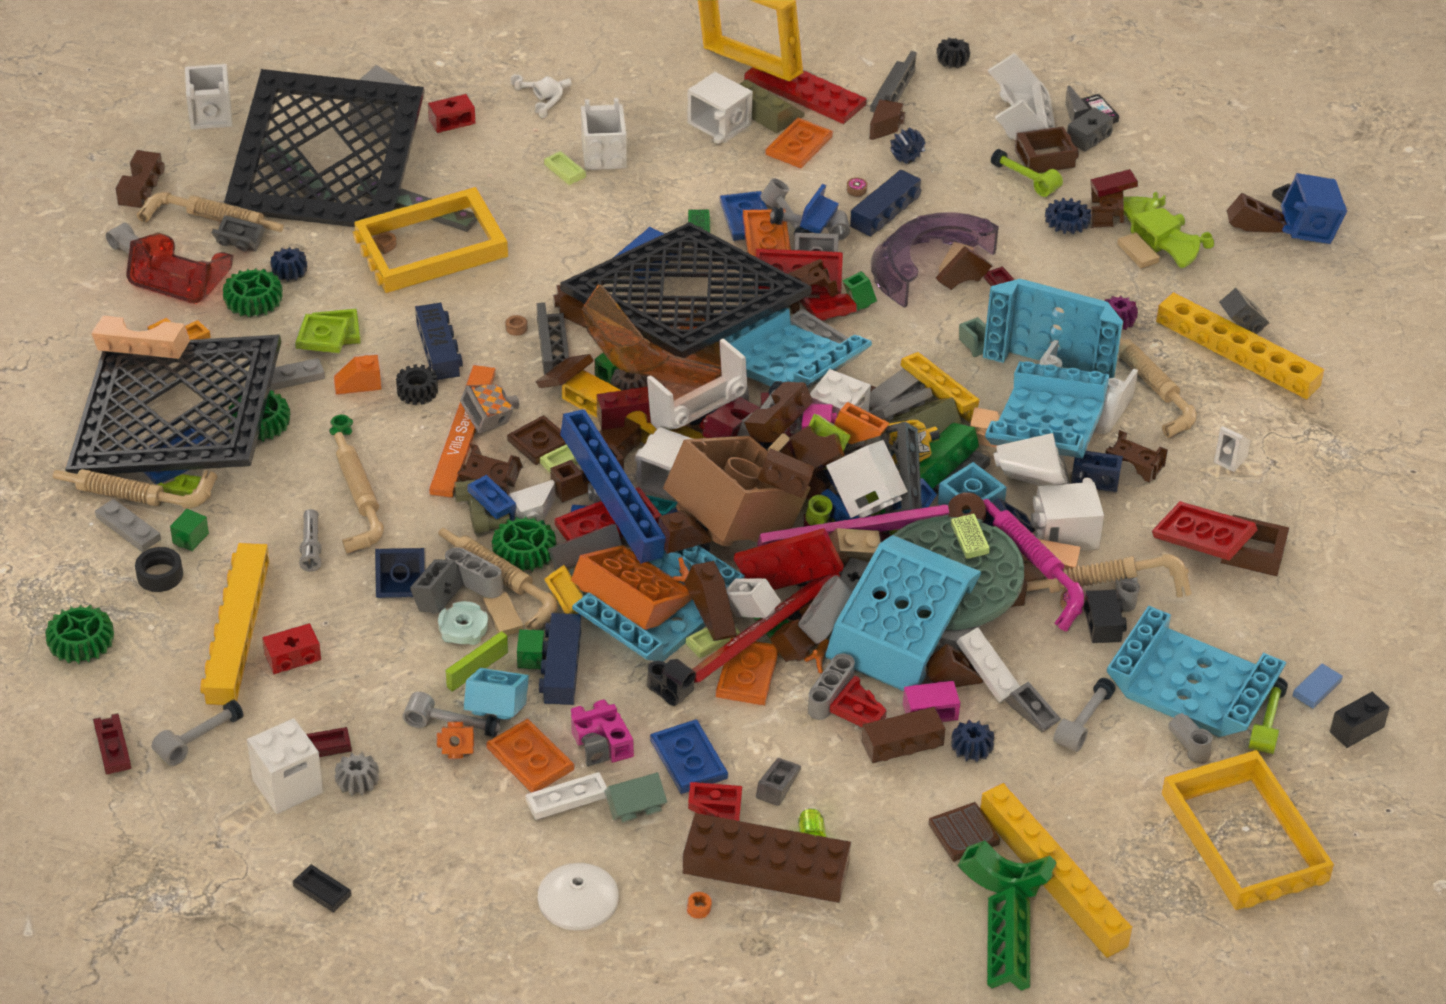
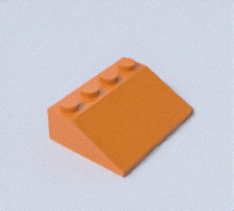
[571,545,692,630]

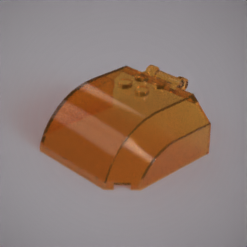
[582,284,722,389]

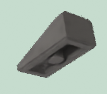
[1065,85,1089,122]
[1006,681,1061,733]
[756,758,801,806]

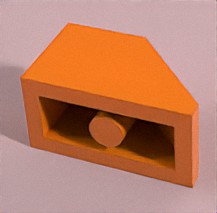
[334,354,382,395]
[834,402,889,444]

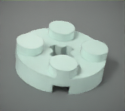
[438,601,488,645]

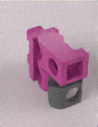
[571,699,634,766]

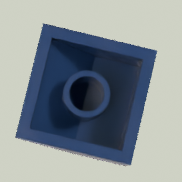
[375,548,426,598]

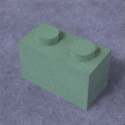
[604,772,667,823]

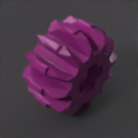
[1105,295,1138,330]

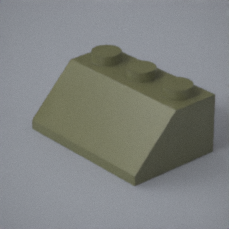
[740,79,805,133]
[887,397,962,434]

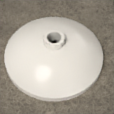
[538,863,619,930]

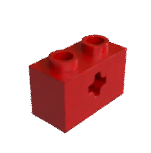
[428,94,476,133]
[262,623,321,675]

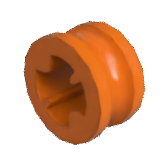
[687,892,712,919]

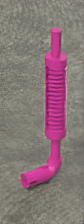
[983,499,1084,631]

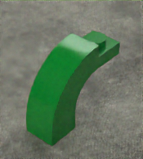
[958,840,1057,897]

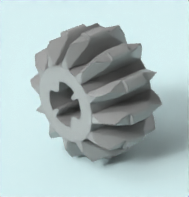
[335,752,379,796]

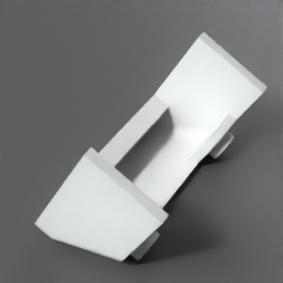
[988,53,1055,140]
[647,339,747,430]
[1039,340,1138,434]

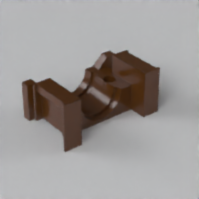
[1091,187,1124,228]
[788,258,839,314]
[1105,430,1168,483]
[458,443,523,495]

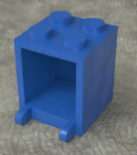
[1281,173,1347,244]

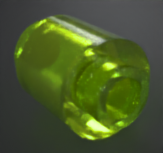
[798,808,827,837]

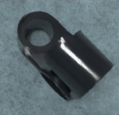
[647,659,696,706]

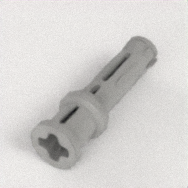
[299,509,321,572]

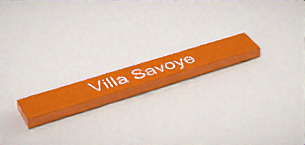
[429,365,496,498]

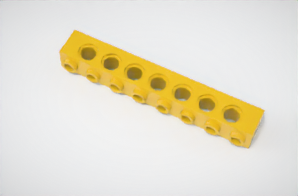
[1156,292,1325,400]

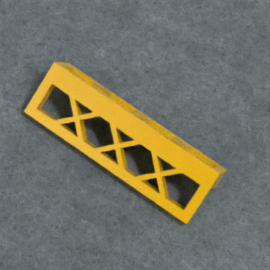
[900,352,980,423]

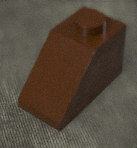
[869,99,906,140]
[553,285,590,328]
[658,511,711,554]
[926,644,984,687]

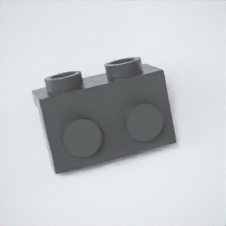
[211,215,265,252]

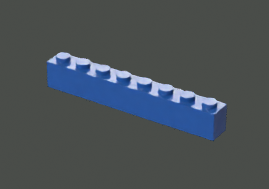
[560,409,666,563]

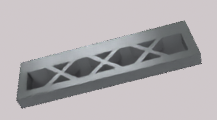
[870,51,917,112]
[536,302,569,375]
[881,422,922,514]

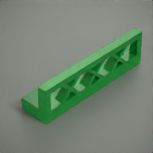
[987,886,1030,991]

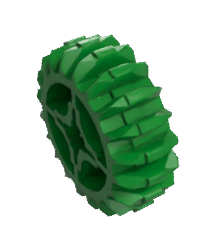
[223,267,283,318]
[228,390,291,442]
[492,516,557,572]
[45,604,114,664]

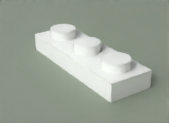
[956,628,1020,703]
[526,772,607,820]

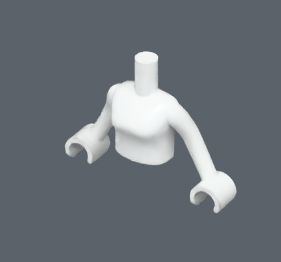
[511,75,572,118]

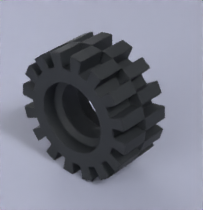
[396,364,438,405]

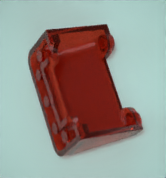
[126,232,234,304]

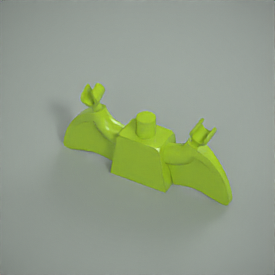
[1123,192,1215,268]

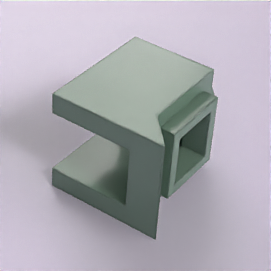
[959,317,986,357]

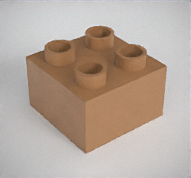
[663,436,810,546]

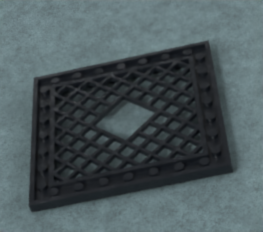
[224,69,425,227]
[560,222,811,360]
[65,334,282,474]

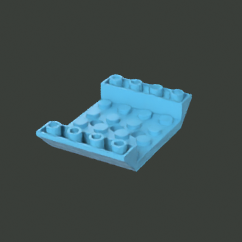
[983,279,1123,379]
[712,308,872,388]
[985,361,1109,458]
[825,535,981,691]
[572,545,744,662]
[1107,605,1286,737]

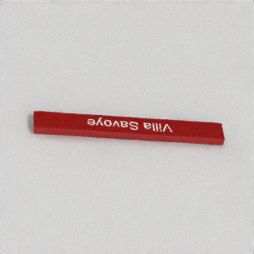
[692,573,840,683]

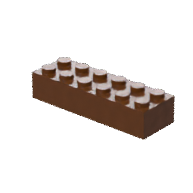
[683,813,851,903]

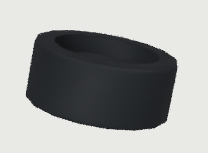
[135,547,183,592]

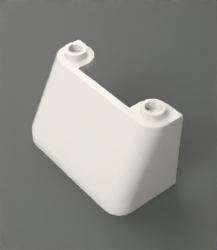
[994,433,1070,486]

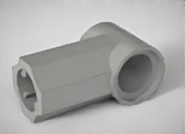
[105,222,148,259]
[1115,577,1140,611]
[1168,713,1212,763]

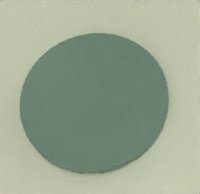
[894,515,1024,630]

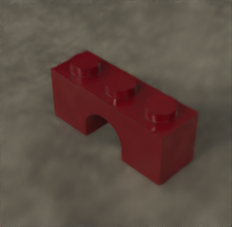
[597,384,666,430]
[702,397,761,438]

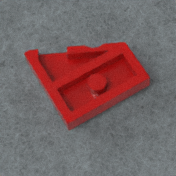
[800,293,856,321]
[830,675,887,727]
[688,782,742,821]

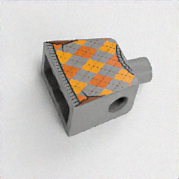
[460,385,519,433]

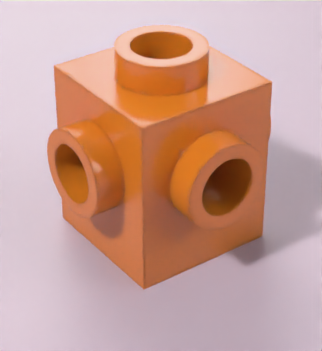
[437,721,474,759]

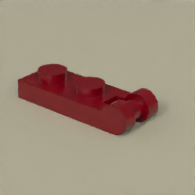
[93,713,132,775]

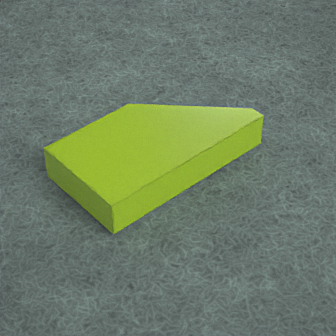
[157,474,201,496]

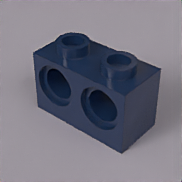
[1071,451,1123,492]

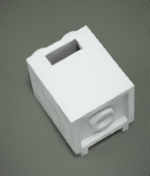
[185,64,232,130]
[687,72,752,143]
[581,98,627,170]
[798,369,871,431]
[635,427,692,502]
[826,440,908,518]
[1031,478,1104,551]
[247,718,323,814]

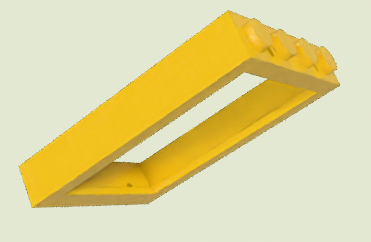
[698,0,803,81]
[352,187,508,293]
[1162,750,1334,910]

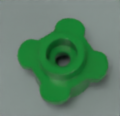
[329,414,353,435]

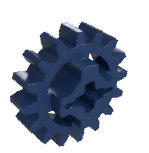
[1045,198,1092,234]

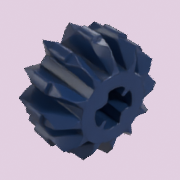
[890,127,926,164]
[270,247,308,282]
[951,719,995,763]

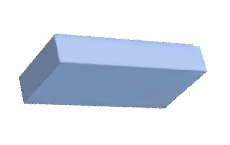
[1292,663,1343,709]

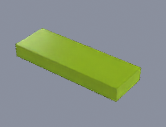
[445,631,508,692]

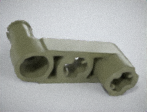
[454,480,510,533]

